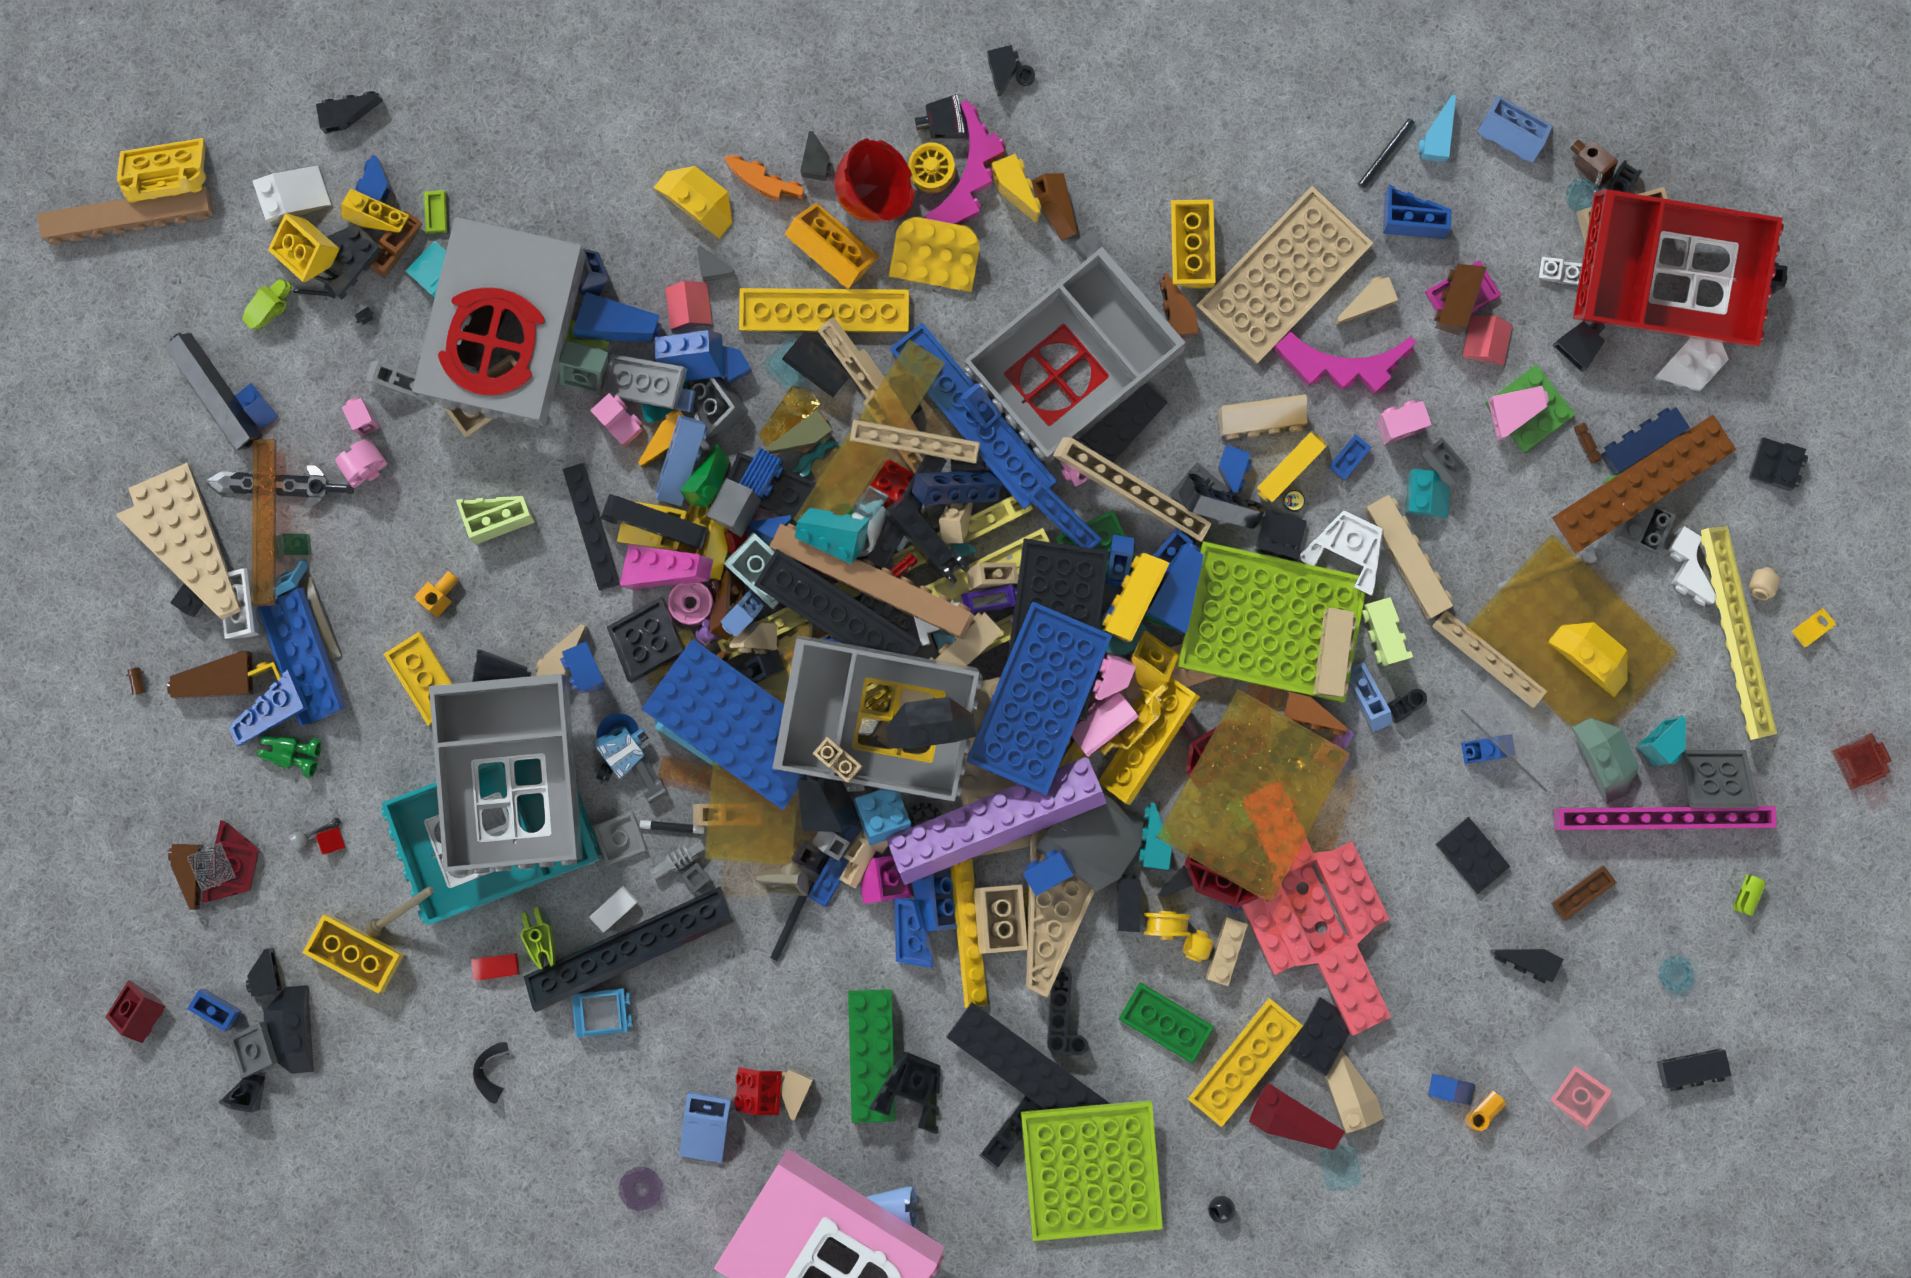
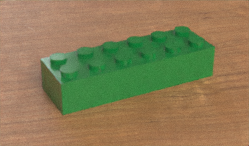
[848,989,896,1123]

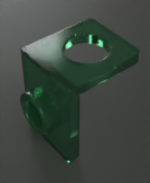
[272,534,311,558]

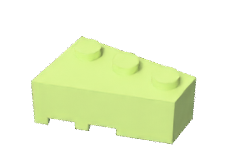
[456,496,535,545]
[1362,597,1413,667]

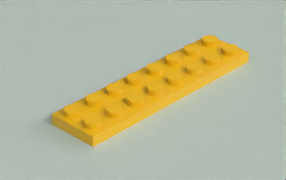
[739,288,909,333]

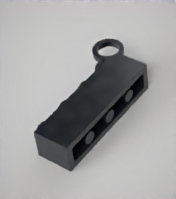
[884,497,970,584]

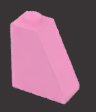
[1488,386,1549,441]

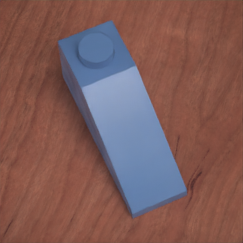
[720,589,766,637]
[1349,662,1392,732]

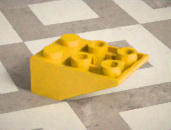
[991,154,1042,223]
[617,501,689,552]

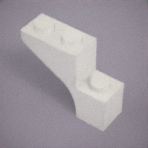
[1666,526,1716,606]

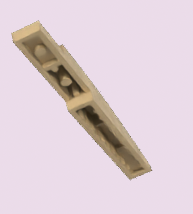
[818,317,925,473]

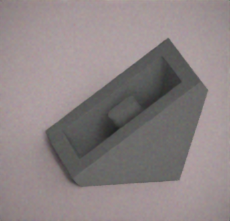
[697,245,735,282]

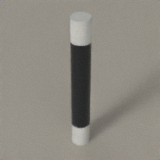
[640,820,705,834]

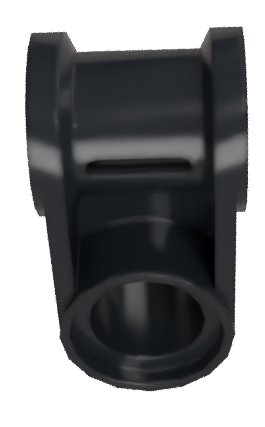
[1606,159,1642,193]
[1387,689,1427,724]

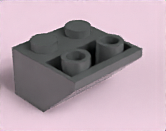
[1614,504,1676,554]

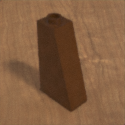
[167,651,253,699]

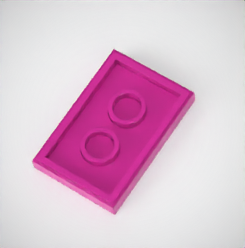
[1424,260,1502,313]

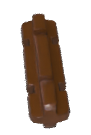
[1574,423,1602,463]

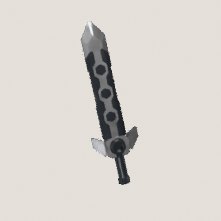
[206,466,354,508]

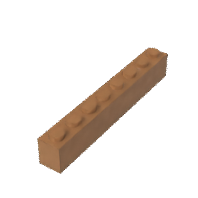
[37,186,214,245]

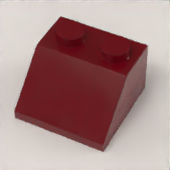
[105,980,166,1043]

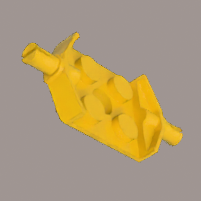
[1099,682,1168,755]

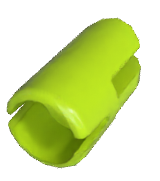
[1733,874,1767,916]

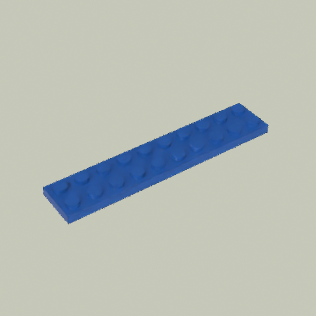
[890,323,1057,510]

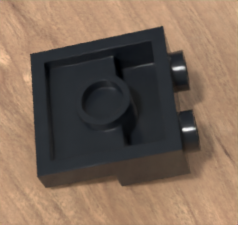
[1749,437,1808,491]

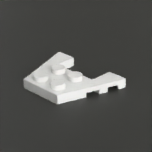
[1299,511,1383,596]

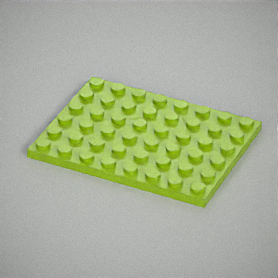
[1177,541,1365,703]

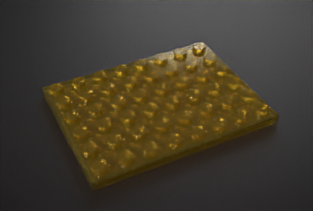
[1466,534,1677,727]
[1156,689,1351,903]

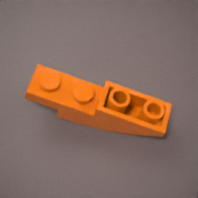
[725,155,805,202]

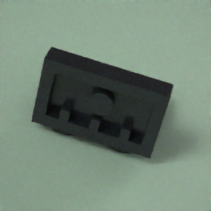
[1255,510,1307,562]

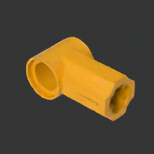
[1465,1090,1507,1131]

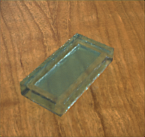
[852,486,888,520]

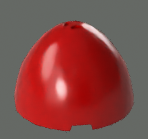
[834,138,915,223]

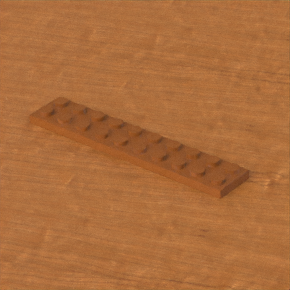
[1551,414,1737,554]

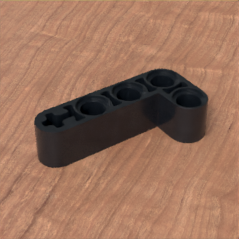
[1178,473,1266,529]
[1046,968,1088,1055]

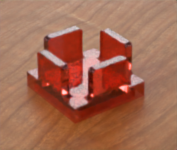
[1831,733,1892,790]

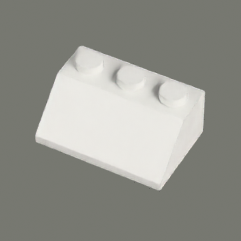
[223,568,259,639]

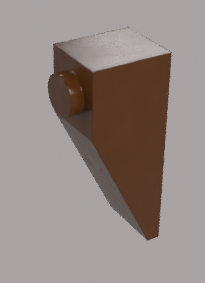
[709,569,745,641]
[168,844,203,910]

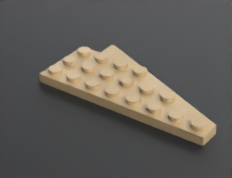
[1026,828,1095,997]

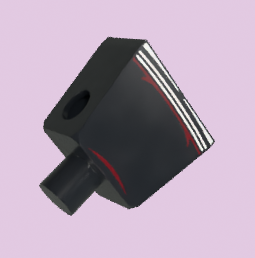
[915,94,965,139]

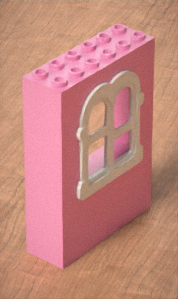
[714,1149,945,1278]

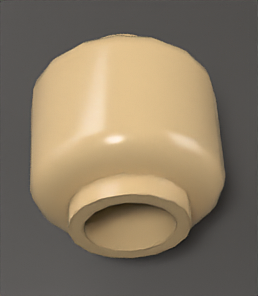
[1749,567,1781,600]

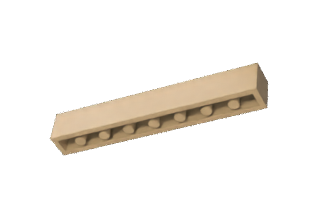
[1053,437,1212,542]

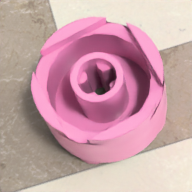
[335,439,387,488]

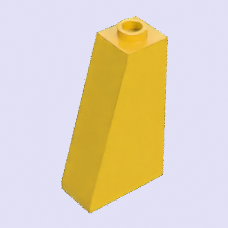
[1257,430,1328,502]

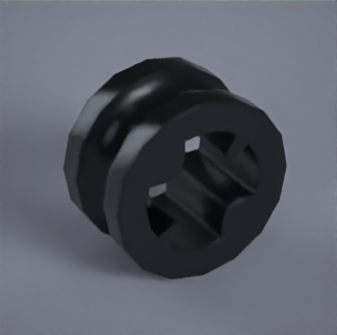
[1016,65,1035,86]

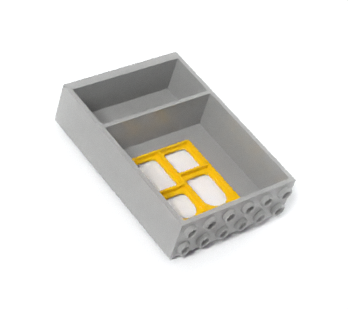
[773,635,982,801]

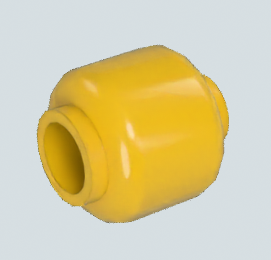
[1182,930,1214,963]

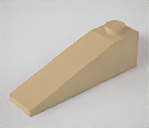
[1325,1048,1384,1134]

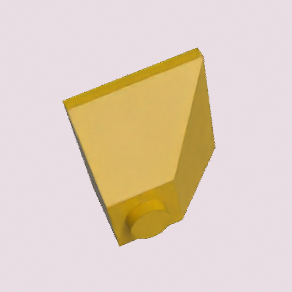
[1131,630,1179,692]

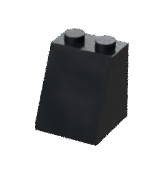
[798,774,860,832]

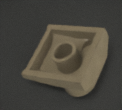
[755,863,809,896]

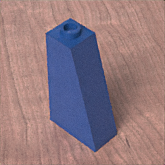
[573,292,662,342]
[1145,543,1204,634]

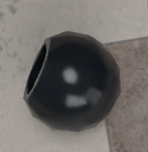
[1208,1195,1236,1224]

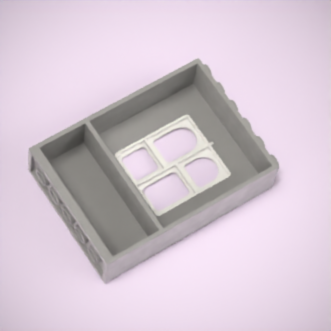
[429,674,583,876]

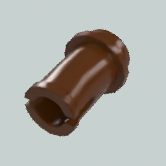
[126,667,146,695]

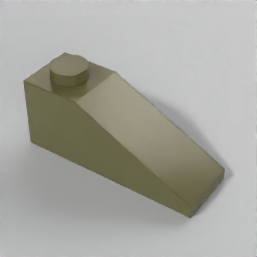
[766,410,833,454]

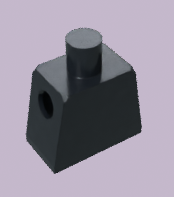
[1553,321,1605,372]

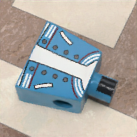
[594,726,649,779]

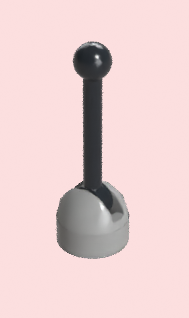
[289,818,341,851]

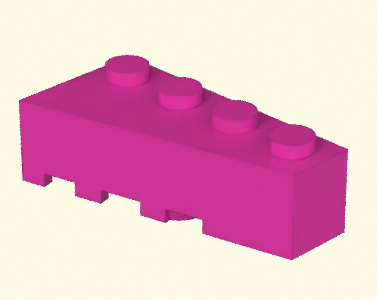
[620,544,713,590]

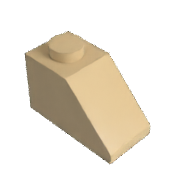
[967,563,1018,591]
[781,1068,813,1120]

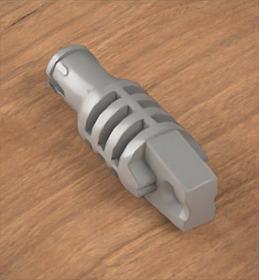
[649,840,706,881]

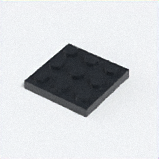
[607,597,684,683]

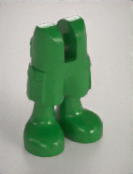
[256,735,322,778]

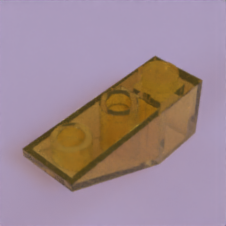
[758,385,820,447]

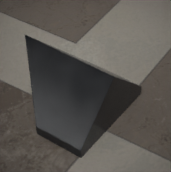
[218,1075,266,1113]

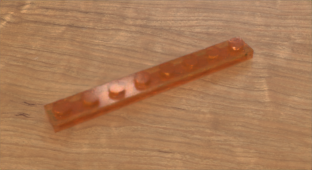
[252,439,277,607]

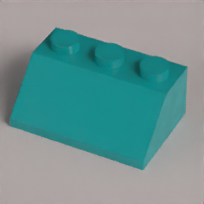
[1635,715,1686,766]

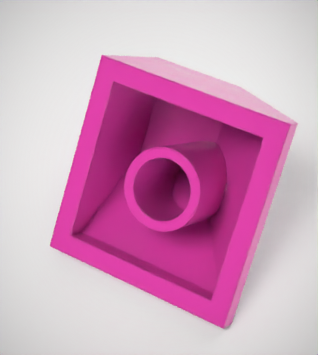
[860,856,912,904]

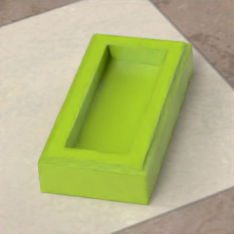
[424,190,448,234]

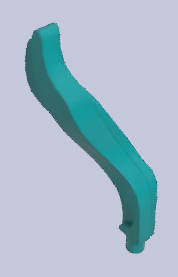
[792,441,839,477]

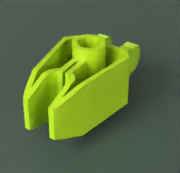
[242,279,293,330]
[520,907,556,969]

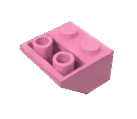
[1090,651,1136,700]

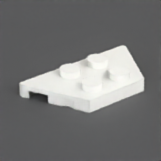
[1654,338,1729,391]

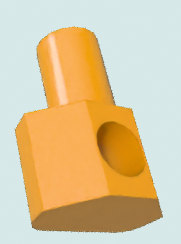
[414,570,459,617]

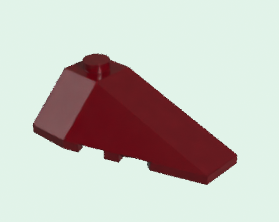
[1248,1083,1346,1150]

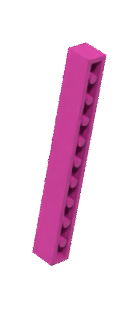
[1554,806,1777,830]

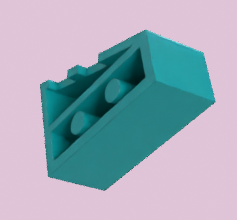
[794,508,870,564]

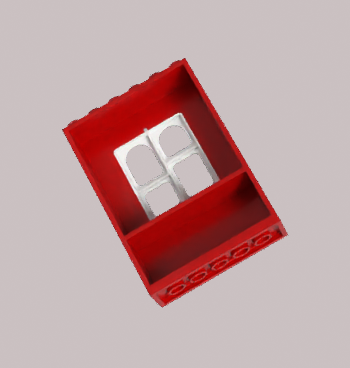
[1572,189,1784,346]

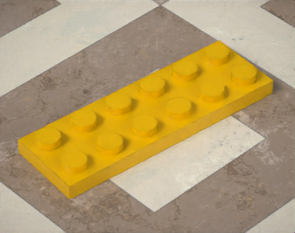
[1098,676,1200,805]
[1187,998,1303,1127]

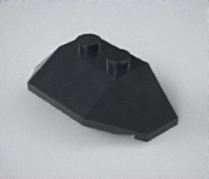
[886,697,976,749]
[263,985,314,1074]

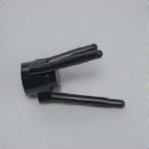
[293,269,339,299]

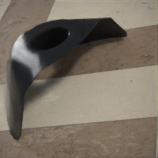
[473,1042,509,1104]

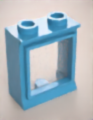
[572,988,633,1038]

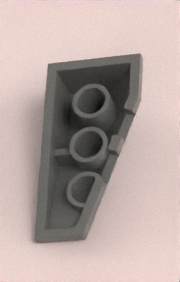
[686,377,749,437]

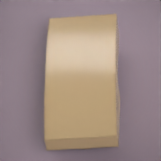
[813,737,863,783]

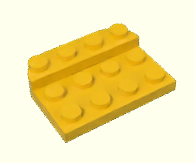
[117,138,206,203]
[889,217,980,292]

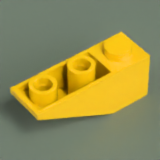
[341,188,409,232]

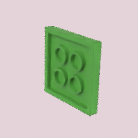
[1485,364,1575,453]

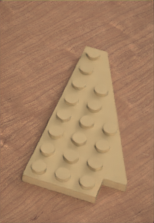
[116,463,242,619]

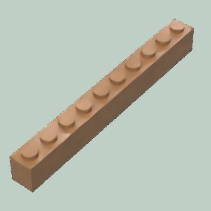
[769,523,975,640]

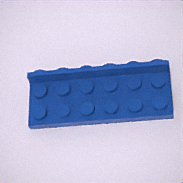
[257,587,346,726]

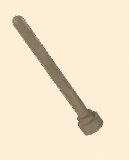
[365,887,434,938]

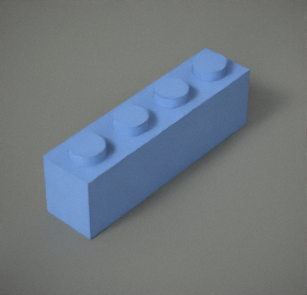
[655,415,708,506]

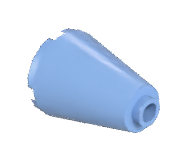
[866,1186,918,1228]

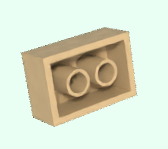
[974,885,1028,954]

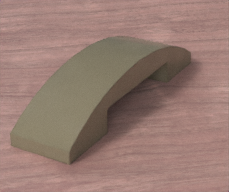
[297,577,342,661]

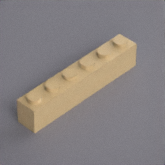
[1364,495,1453,620]
[891,612,1003,711]

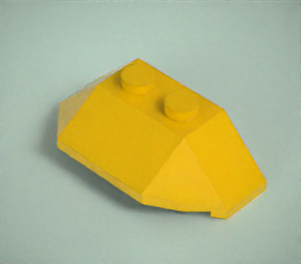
[653,166,732,239]
[1548,622,1628,697]

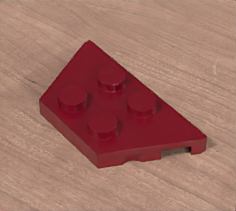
[202,820,260,903]

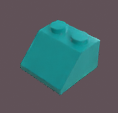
[1405,469,1450,518]

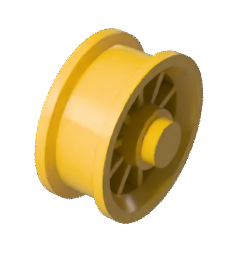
[908,143,956,194]
[1143,911,1191,940]

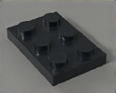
[1435,817,1511,894]
[1287,997,1350,1076]

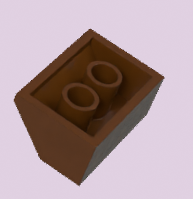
[1434,264,1487,336]

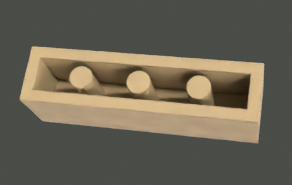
[1313,608,1356,698]

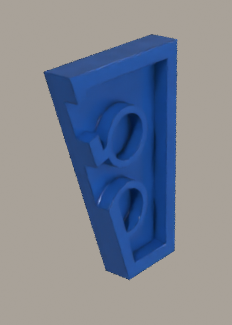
[895,897,937,968]

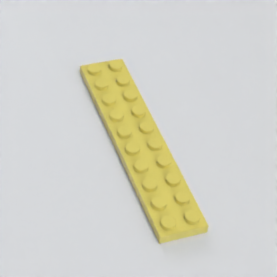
[1701,526,1777,740]

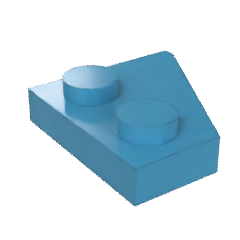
[258,559,309,602]

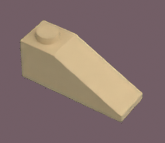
[1335,276,1398,326]
[535,624,588,676]

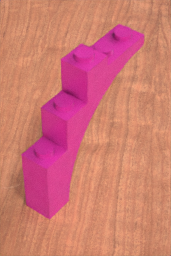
[925,100,1006,225]
[1273,332,1416,394]

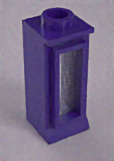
[961,585,1016,616]

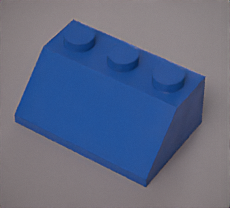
[655,330,723,381]
[913,866,957,931]

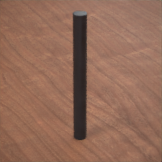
[1358,118,1415,189]
[770,880,814,961]

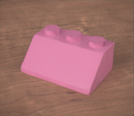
[1071,691,1139,757]

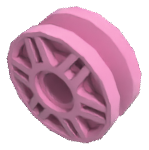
[668,582,714,627]

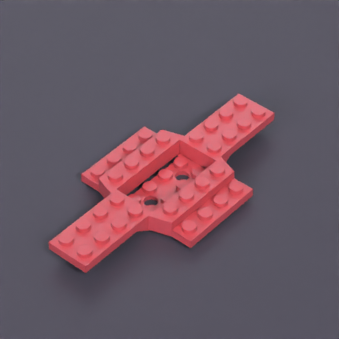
[1239,781,1391,1036]

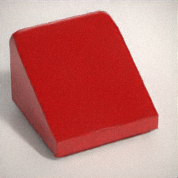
[316,827,346,855]

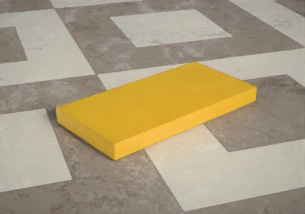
[383,631,453,726]

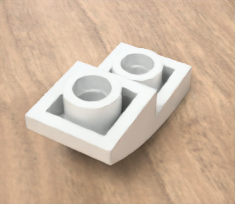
[1539,257,1582,286]
[589,886,638,933]

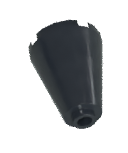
[472,649,531,682]

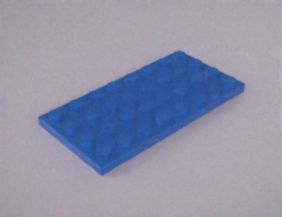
[965,601,1112,795]
[641,639,805,810]

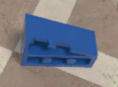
[1383,184,1452,239]

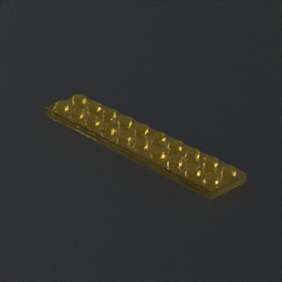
[793,339,945,522]

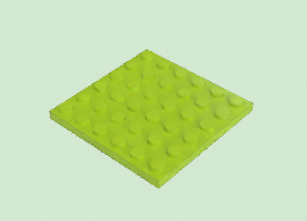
[1021,1100,1163,1241]

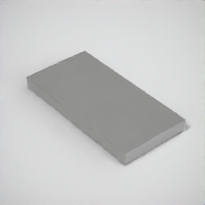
[601,354,687,410]

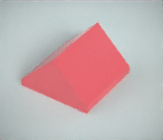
[665,281,712,330]
[1462,316,1512,366]

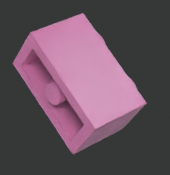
[342,398,381,437]

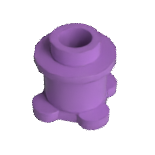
[695,619,722,645]

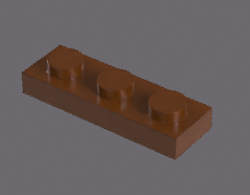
[1551,865,1617,921]

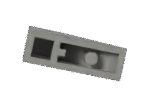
[365,361,417,399]

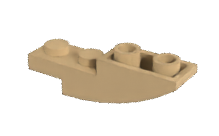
[839,830,889,889]

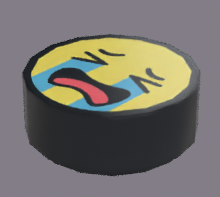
[1283,490,1305,512]

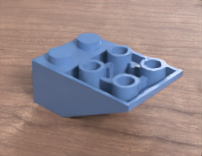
[679,1091,733,1163]

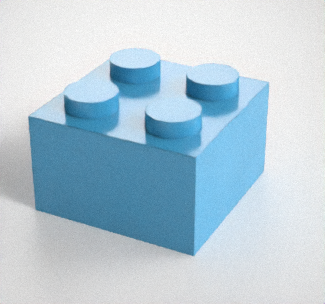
[855,789,911,846]

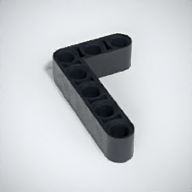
[601,494,709,550]

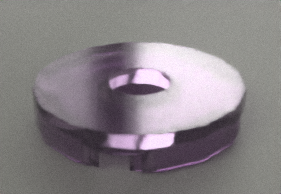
[618,1166,663,1211]

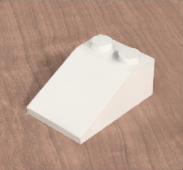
[253,165,332,226]

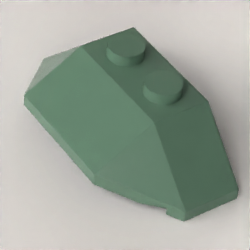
[1571,718,1639,804]

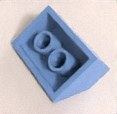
[1477,95,1552,163]

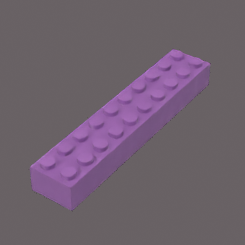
[886,757,1106,885]

